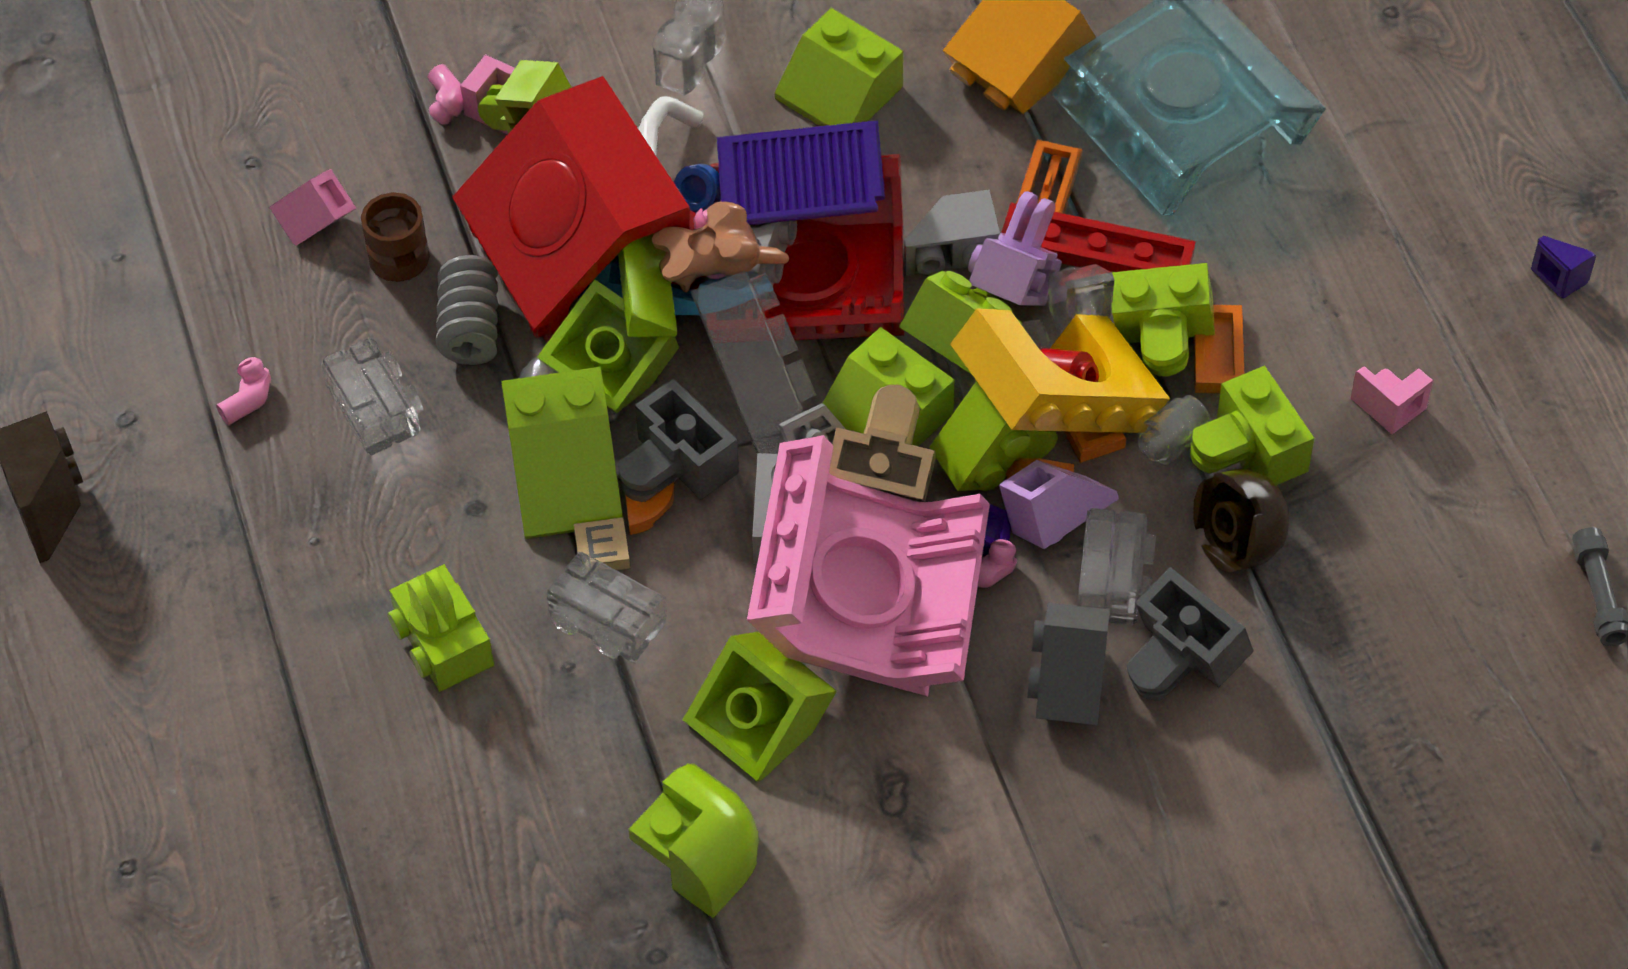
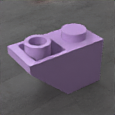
[999,460,1119,549]

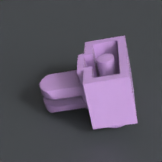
[968,191,1062,306]

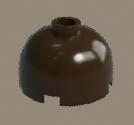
[1193,469,1289,572]

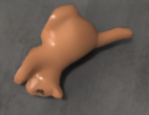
[651,201,789,293]

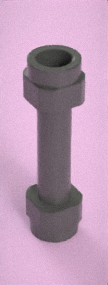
[1572,527,1628,646]

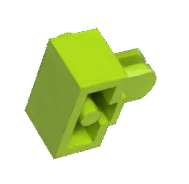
[478,60,572,133]
[1110,263,1215,377]
[899,271,1023,374]
[1190,365,1315,485]
[929,381,1058,491]
[387,564,494,692]

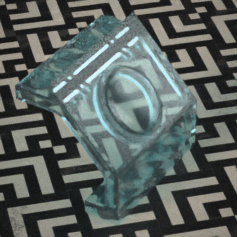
[1052,0,1326,215]

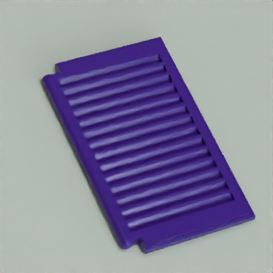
[717,120,885,225]

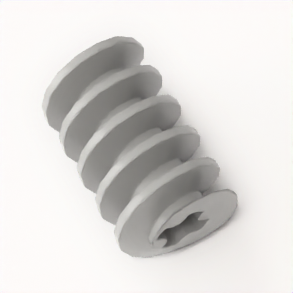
[436,255,498,365]

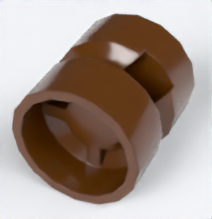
[361,192,430,282]

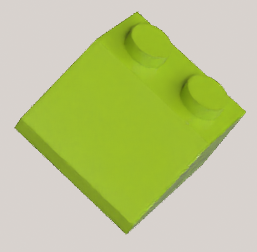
[774,8,904,126]
[537,279,679,414]
[822,327,955,446]
[682,632,837,781]

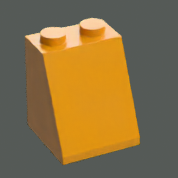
[943,0,1101,115]

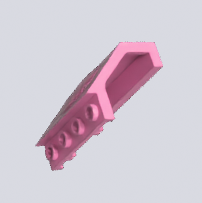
[747,435,990,696]

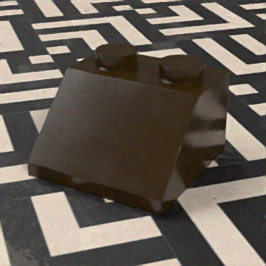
[0,411,83,563]

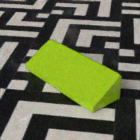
[618,232,677,337]

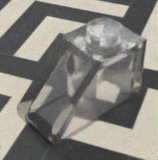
[1047,264,1115,336]

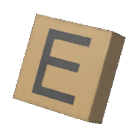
[574,517,630,575]

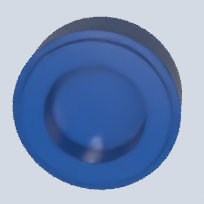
[674,164,721,213]

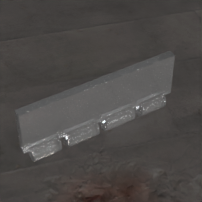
[691,271,817,454]

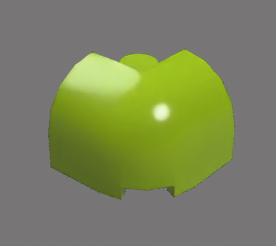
[629,764,759,918]

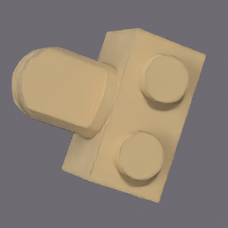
[829,385,936,502]

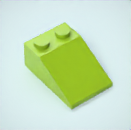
[501,366,623,539]

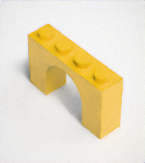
[950,308,1170,433]

